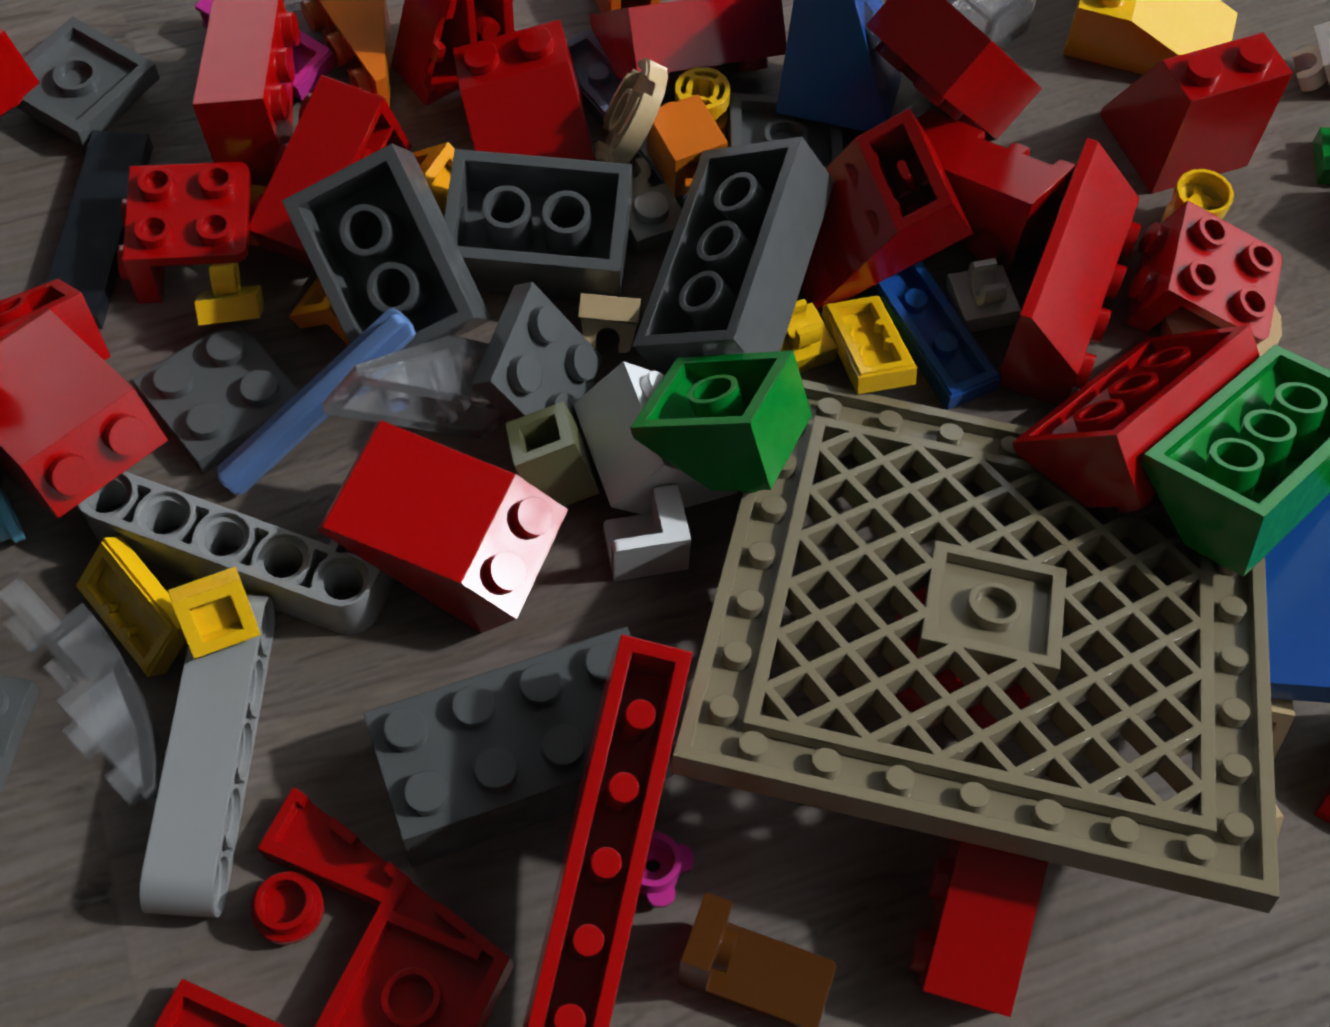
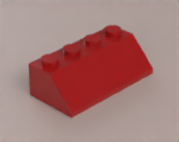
[999,138,1142,406]
[1012,325,1260,512]

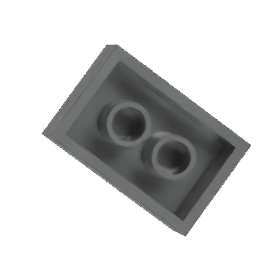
[282,143,492,373]
[444,149,633,299]

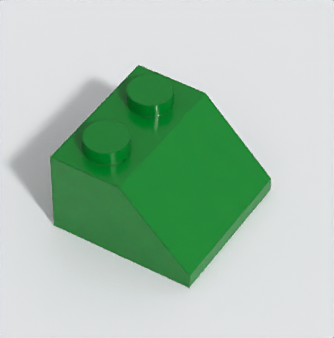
[630,350,812,493]

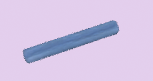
[217,308,416,495]

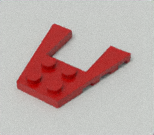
[154,787,514,1027]

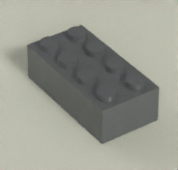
[632,136,835,375]
[363,626,676,867]

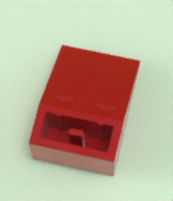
[801,108,973,314]

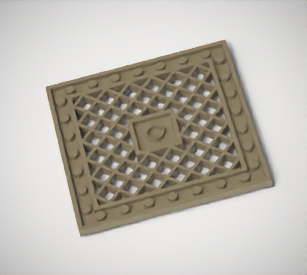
[670,379,1280,913]

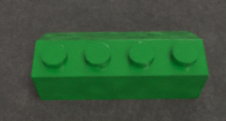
[1141,345,1330,577]

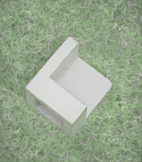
[603,484,691,582]

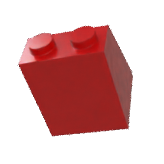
[1100,32,1293,194]
[0,308,168,518]

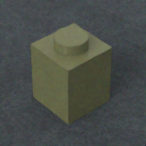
[505,401,600,507]

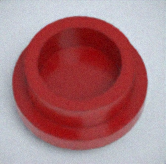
[250,871,324,945]

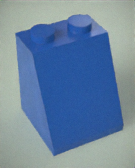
[776,0,901,132]

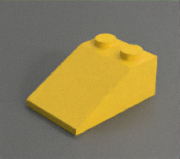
[1063,0,1238,75]

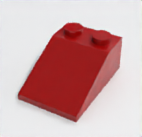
[452,19,596,161]
[317,420,568,634]

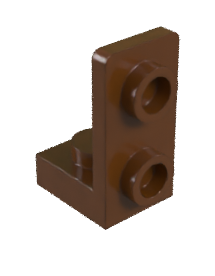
[677,892,837,1027]

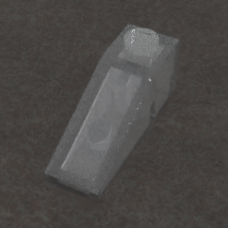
[322,335,506,440]

